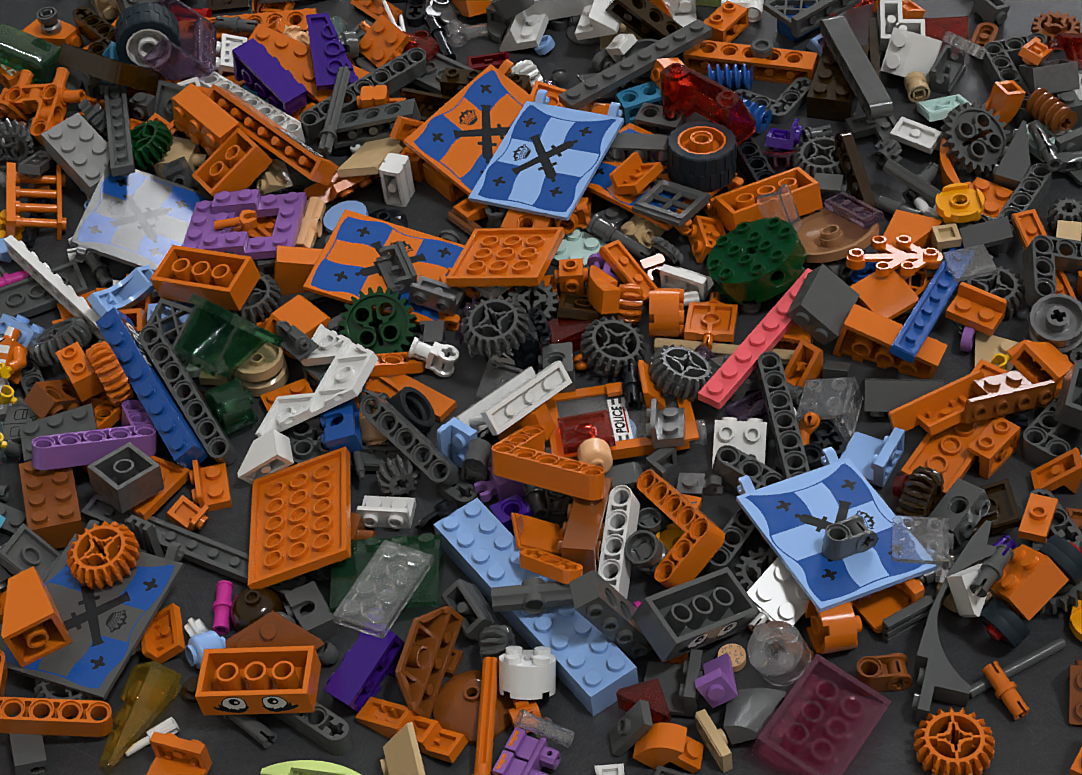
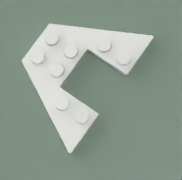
[255,324,378,438]

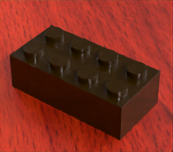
[807,44,870,122]

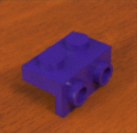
[765,118,803,151]

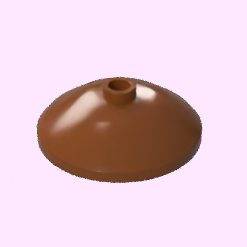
[433,670,515,744]

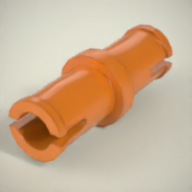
[982,661,1031,720]

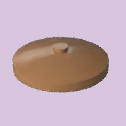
[792,205,880,263]

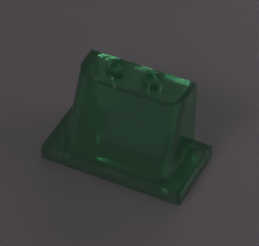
[173,293,284,378]

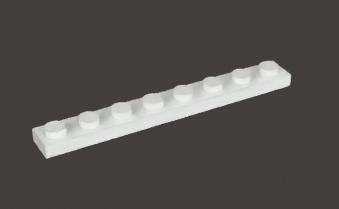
[4,235,106,342]

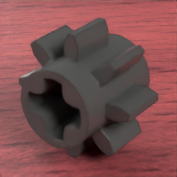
[873,138,902,166]

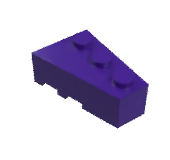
[324,619,405,713]

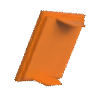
[511,512,563,557]

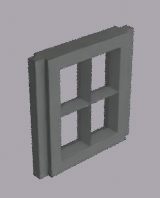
[632,180,711,227]

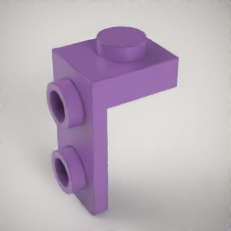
[695,653,738,708]

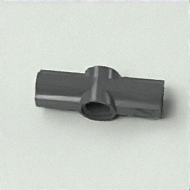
[491,577,574,615]

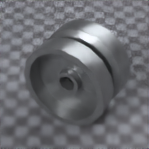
[1028,293,1082,357]

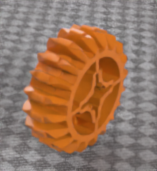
[85,341,134,406]
[67,521,140,590]
[913,706,995,775]

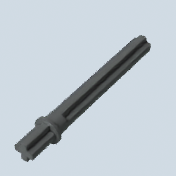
[318,66,351,156]

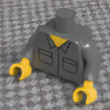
[0,385,40,458]

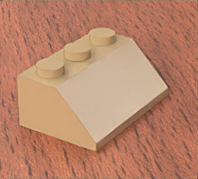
[380,722,426,775]

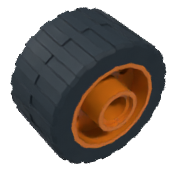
[667,121,737,192]

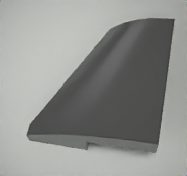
[723,688,789,744]

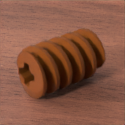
[1026,88,1078,135]

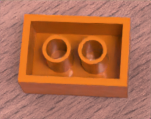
[172,83,239,156]
[191,128,273,197]

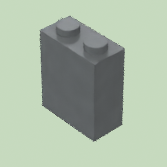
[786,264,860,346]

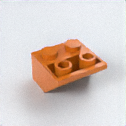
[262,295,331,359]

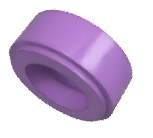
[960,326,976,352]

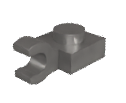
[676,473,724,500]

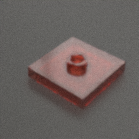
[557,410,616,454]

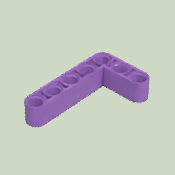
[32,399,157,470]

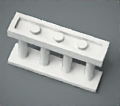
[455,361,572,435]

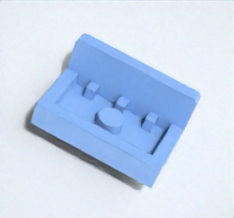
[0,313,45,350]

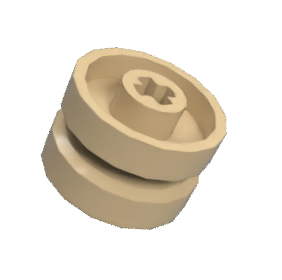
[229,335,289,397]

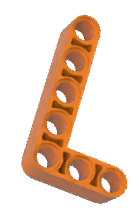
[491,425,605,500]
[637,470,725,589]
[0,649,113,737]

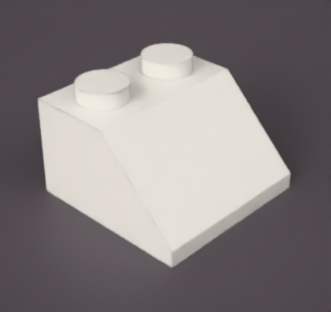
[880,27,943,84]

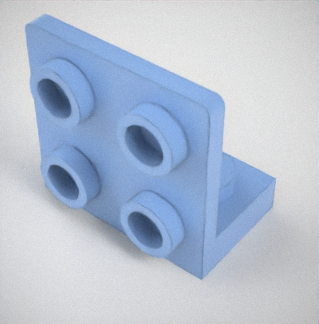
[839,427,905,487]

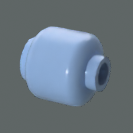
[185,630,226,669]

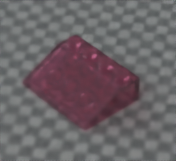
[751,654,892,775]

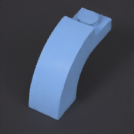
[87,265,155,317]

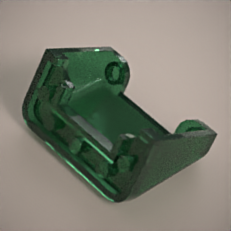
[0,23,68,84]

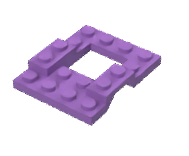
[182,189,307,260]

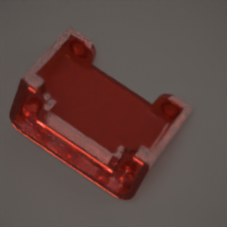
[660,63,756,146]

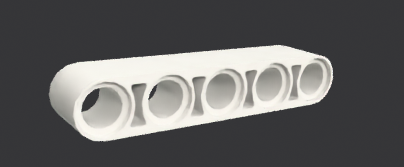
[598,485,640,599]

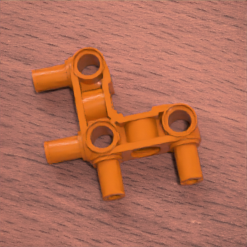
[5,67,87,147]

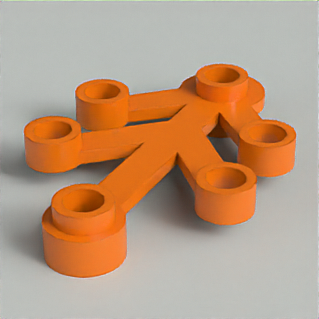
[846,235,943,277]

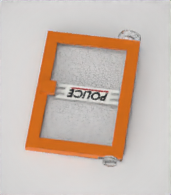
[545,379,708,461]

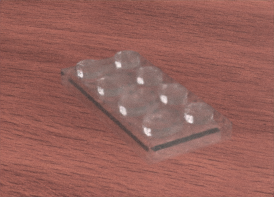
[333,540,434,639]

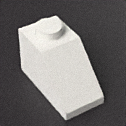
[237,429,294,485]

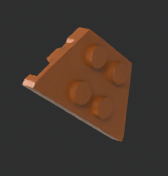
[225,610,324,649]

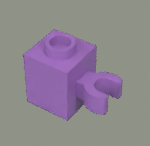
[474,466,524,502]

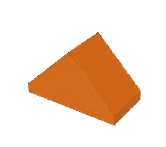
[784,338,823,391]

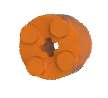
[649,288,684,337]
[805,600,862,655]

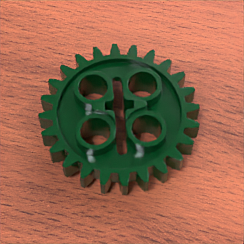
[338,286,418,354]

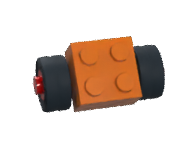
[978,534,1082,649]

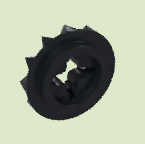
[528,306,552,345]

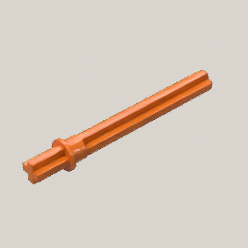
[472,657,499,775]

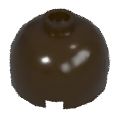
[231,587,285,632]

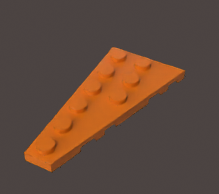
[248,23,370,103]

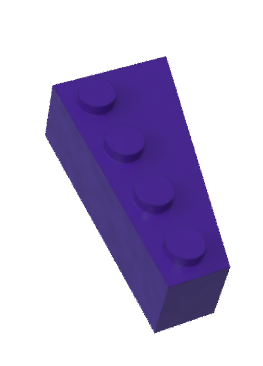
[232,38,307,115]

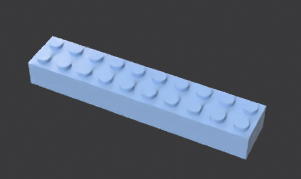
[433,498,639,717]

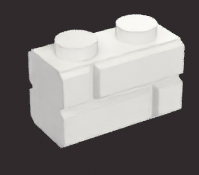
[379,153,415,207]

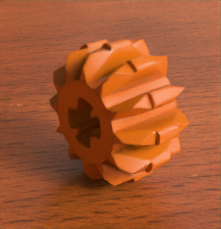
[615,283,643,325]

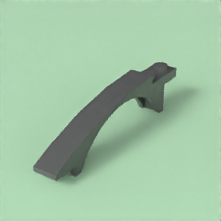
[911,520,997,723]

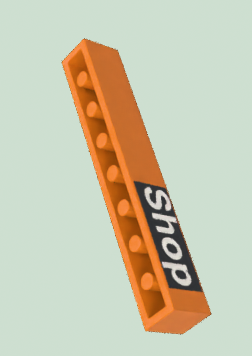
[207,84,339,186]

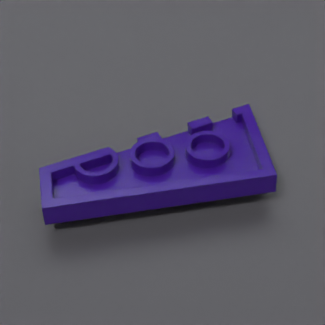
[306,13,359,91]

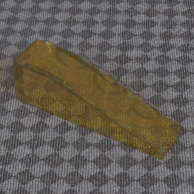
[98,661,182,768]

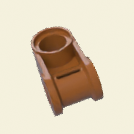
[855,653,913,694]

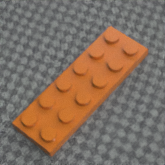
[900,359,1008,498]

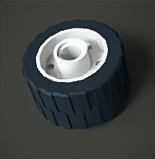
[115,2,181,72]

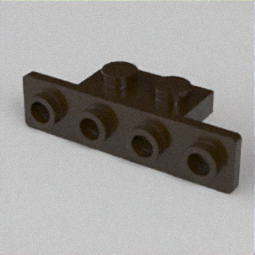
[400,88,453,122]

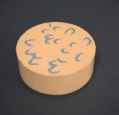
[718,643,746,672]

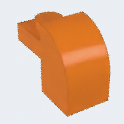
[633,723,704,774]

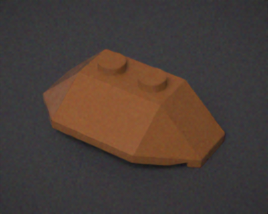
[395,606,464,719]

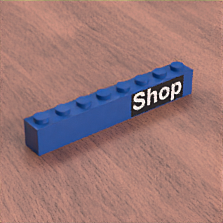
[95,307,210,470]

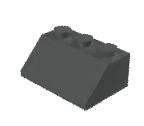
[865,378,944,417]

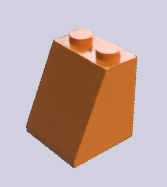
[1,566,72,668]

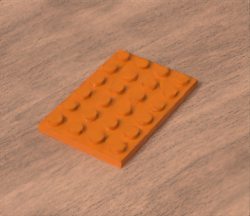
[247,446,351,590]

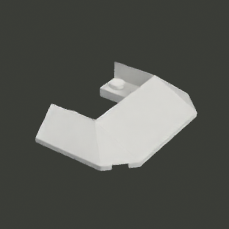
[499,0,621,52]

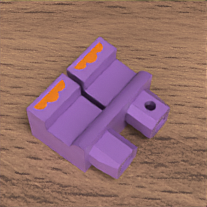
[492,727,561,775]

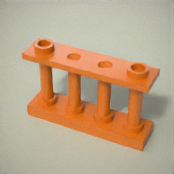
[6,162,67,240]

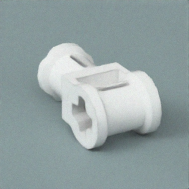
[407,337,459,377]

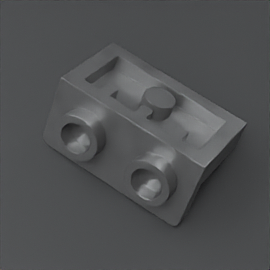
[646,398,685,449]

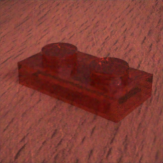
[924,16,969,41]

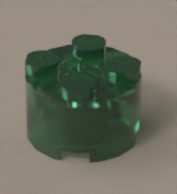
[204,378,258,435]

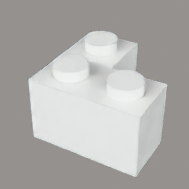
[877,0,925,51]

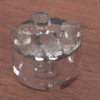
[747,621,811,686]

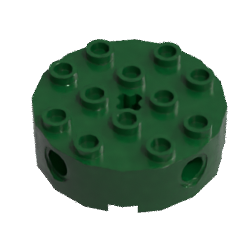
[706,217,807,305]

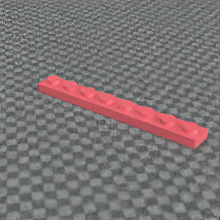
[698,268,813,410]

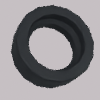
[388,387,435,437]

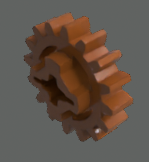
[1031,10,1080,48]

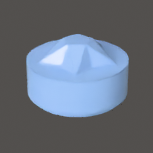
[534,35,555,55]

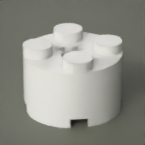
[499,646,556,700]

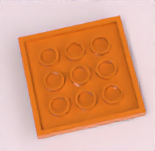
[446,227,565,288]

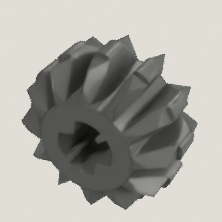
[1047,197,1082,232]
[376,454,421,497]
[478,624,517,672]

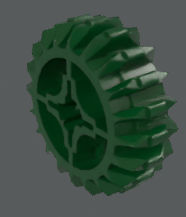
[131,120,173,171]

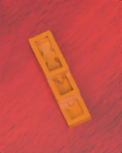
[355,697,468,764]

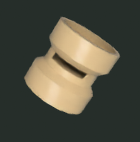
[904,71,930,103]

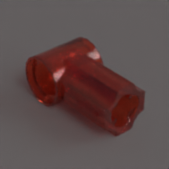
[402,31,440,62]

